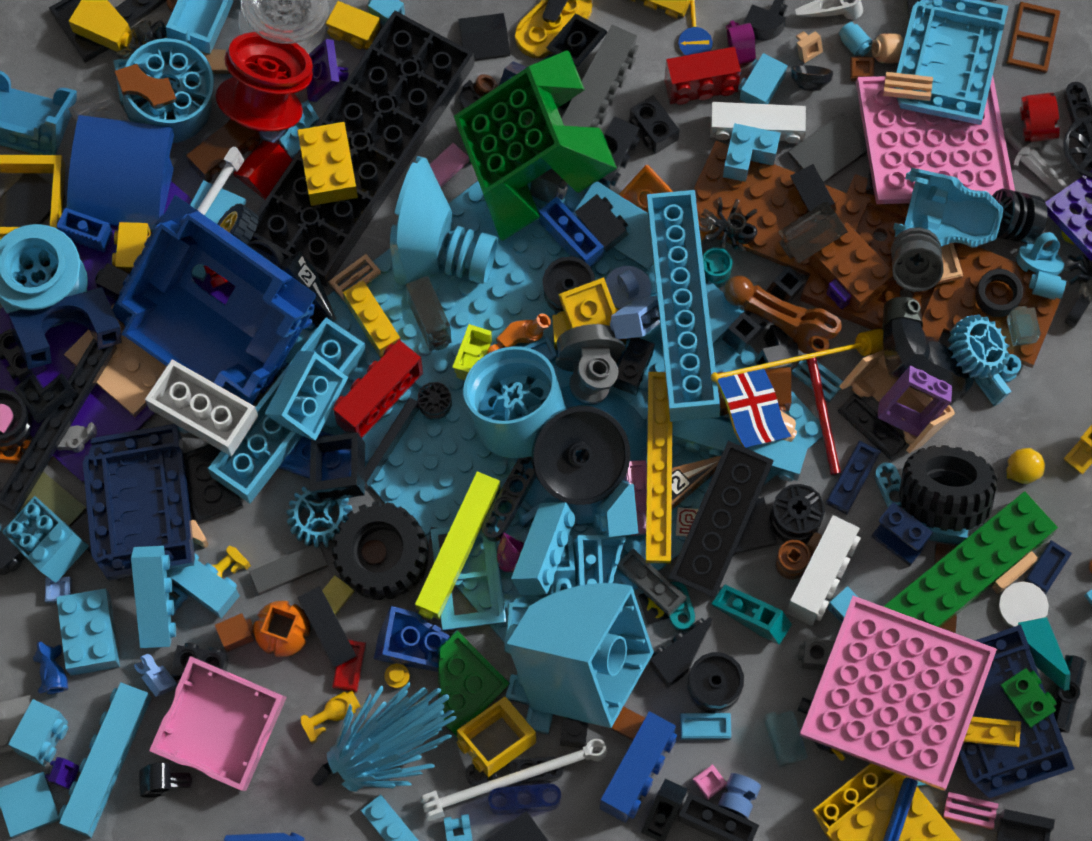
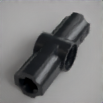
[1053,655,1087,733]

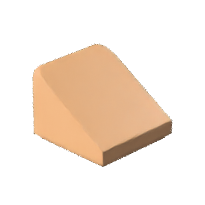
[191,520,208,548]

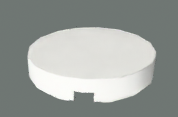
[998,582,1049,628]

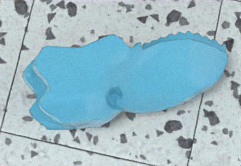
[893,168,1003,248]

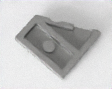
[0,695,32,755]

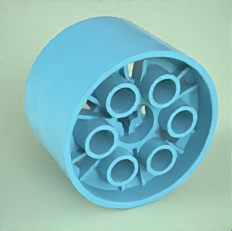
[123,38,214,143]
[463,346,566,458]

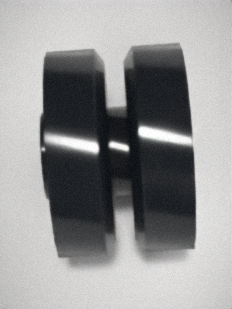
[542,256,595,313]
[0,389,32,451]
[687,652,744,713]

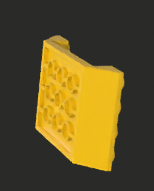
[812,763,961,841]

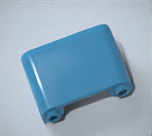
[0,71,77,155]

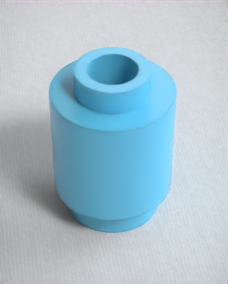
[839,22,872,56]
[1029,271,1066,300]

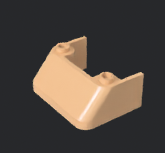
[839,350,955,453]

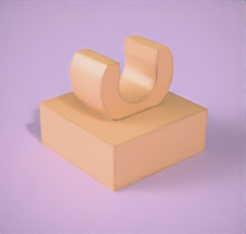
[796,31,823,63]

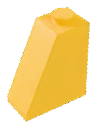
[69,0,132,53]

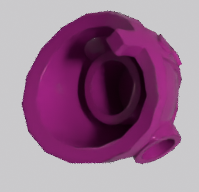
[497,533,524,573]

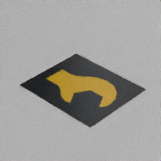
[638,593,669,624]

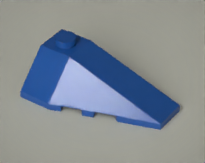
[374,606,450,672]

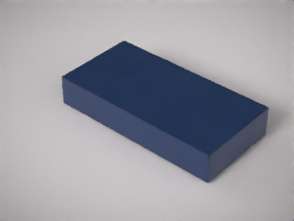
[1024,540,1072,595]

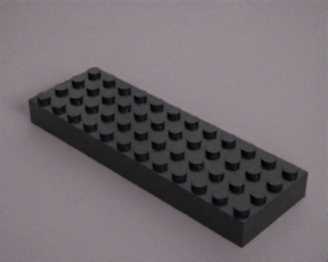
[249,10,475,287]

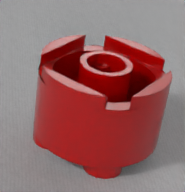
[1020,92,1060,142]

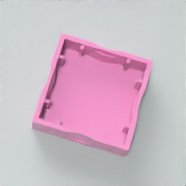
[149,657,287,791]

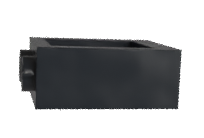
[310,432,365,502]

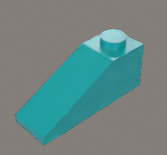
[712,584,792,645]
[1018,617,1071,691]

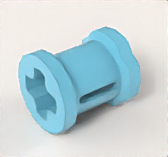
[998,354,1021,382]

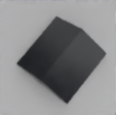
[458,13,510,61]

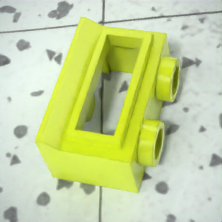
[453,324,492,380]

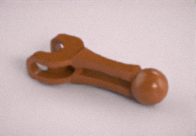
[724,276,842,359]

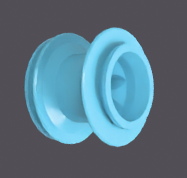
[0,224,88,327]

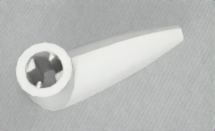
[795,0,863,20]

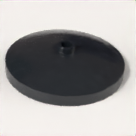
[532,405,630,505]

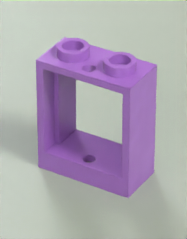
[878,366,952,437]

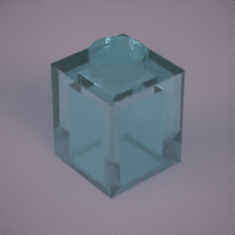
[1007,306,1041,346]

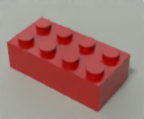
[333,339,423,438]

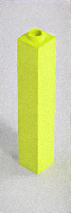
[415,471,500,620]

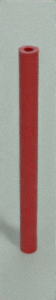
[807,357,841,475]

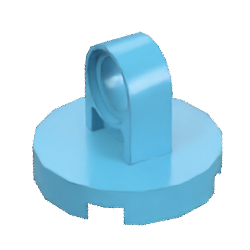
[1016,232,1064,276]

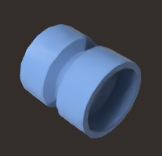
[718,773,761,819]

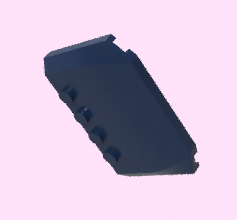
[83,424,195,580]
[959,625,1075,798]

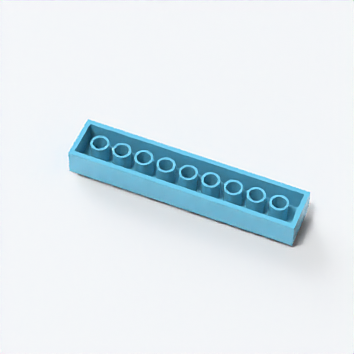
[647,190,720,422]

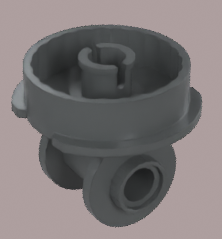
[555,324,626,404]

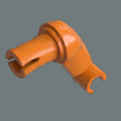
[488,313,551,354]

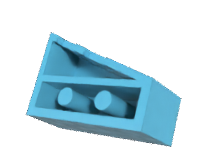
[573,535,626,586]

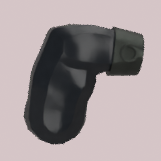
[882,297,974,403]

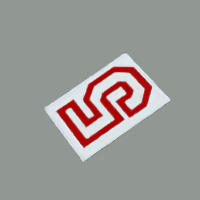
[675,507,698,537]

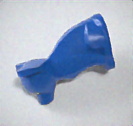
[33,641,68,694]

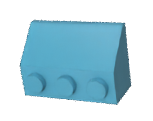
[265,351,348,441]

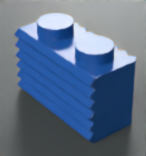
[57,208,113,253]

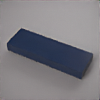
[825,440,881,515]

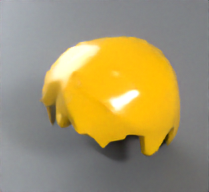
[1006,448,1045,484]

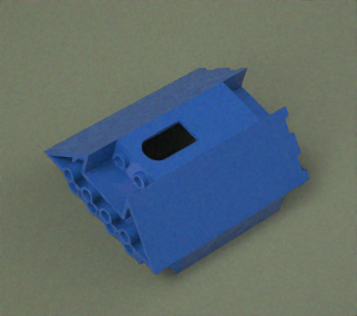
[112,195,316,405]

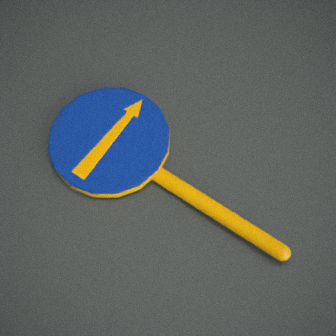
[678,0,713,56]

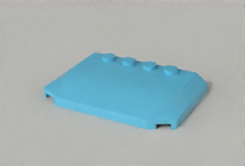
[894,0,1009,125]

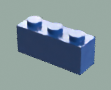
[539,196,604,268]

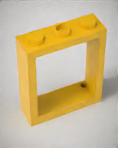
[0,155,66,239]

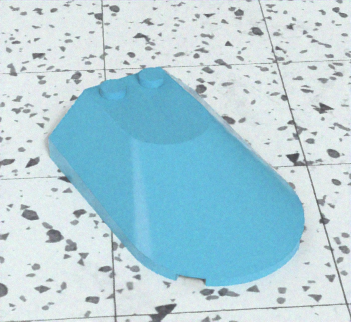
[390,156,455,287]

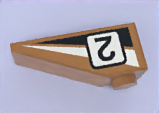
[672,455,722,510]

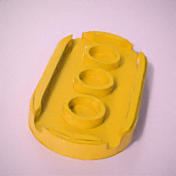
[515,0,592,58]

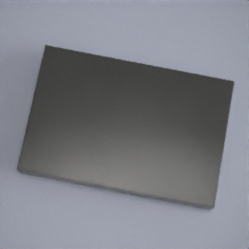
[788,113,867,183]

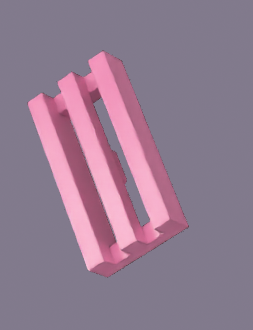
[943,792,998,830]

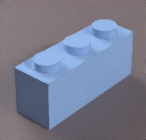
[610,296,660,339]

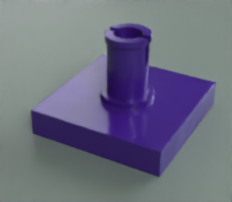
[306,39,349,102]

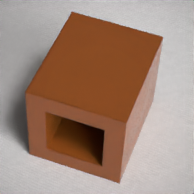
[215,613,254,653]

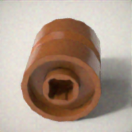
[775,540,810,580]

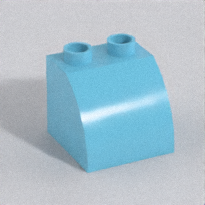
[505,583,654,728]

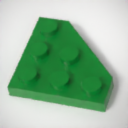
[438,630,510,738]

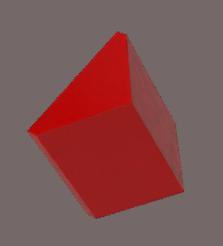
[233,141,292,200]

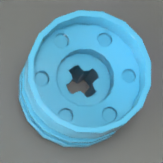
[445,226,498,284]

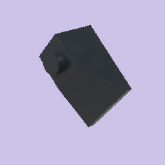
[546,13,607,67]

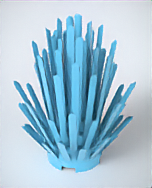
[327,682,456,792]

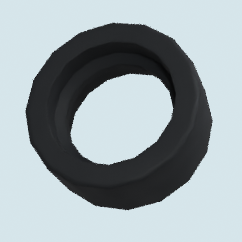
[975,269,1023,317]

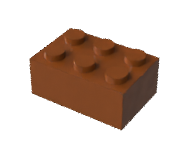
[809,222,894,312]

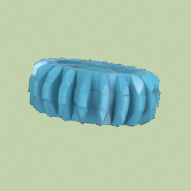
[948,314,1010,380]
[286,487,353,548]

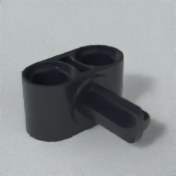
[139,763,192,798]

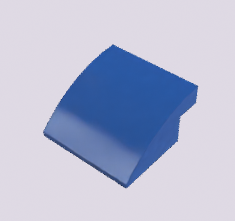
[67,115,174,232]

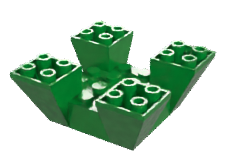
[454,51,617,241]

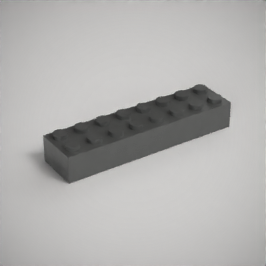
[530,25,638,203]

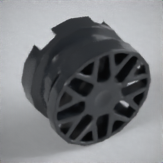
[418,382,452,420]

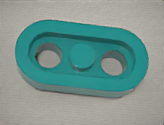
[669,582,695,631]

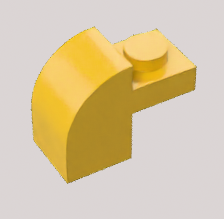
[1063,425,1092,475]

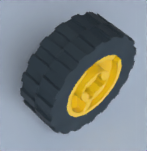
[218,203,259,245]

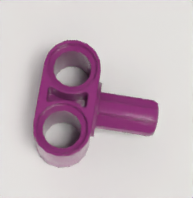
[726,20,756,65]

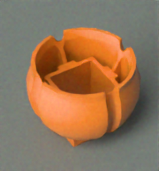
[253,600,310,657]

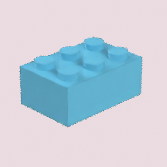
[56,588,120,676]

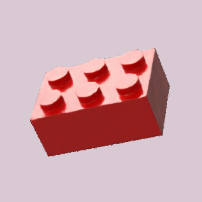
[664,47,741,105]

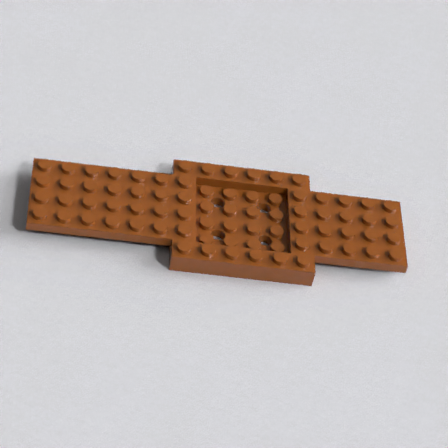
[693,141,1067,368]

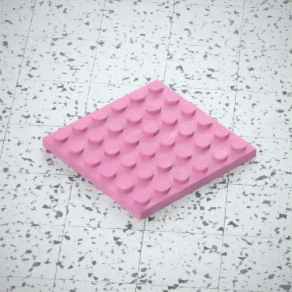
[856,76,1015,204]
[800,596,997,791]

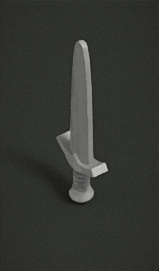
[1003,128,1068,194]

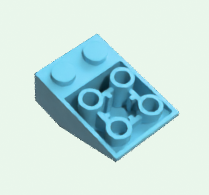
[2,496,89,583]

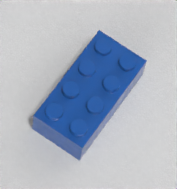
[599,711,678,823]

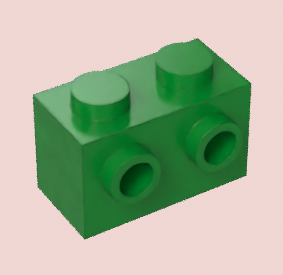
[1000,668,1057,729]

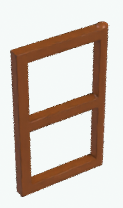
[1006,2,1060,73]

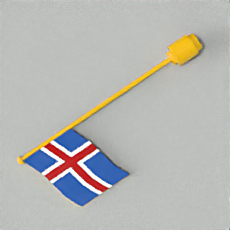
[710,329,883,448]

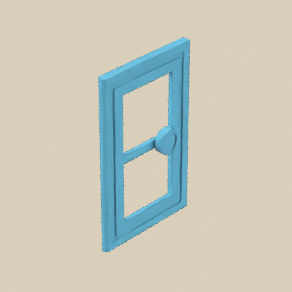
[430,526,507,631]

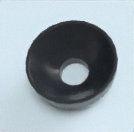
[791,65,833,91]

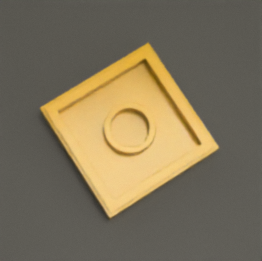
[558,277,617,329]

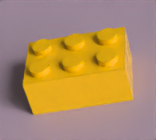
[298,122,358,206]

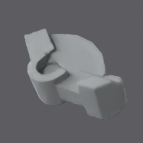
[57,422,97,453]

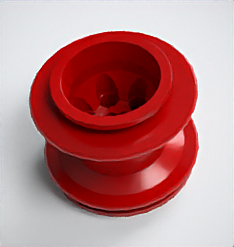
[215,32,313,132]

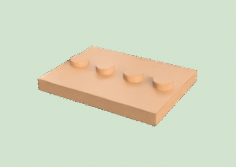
[64,304,167,417]

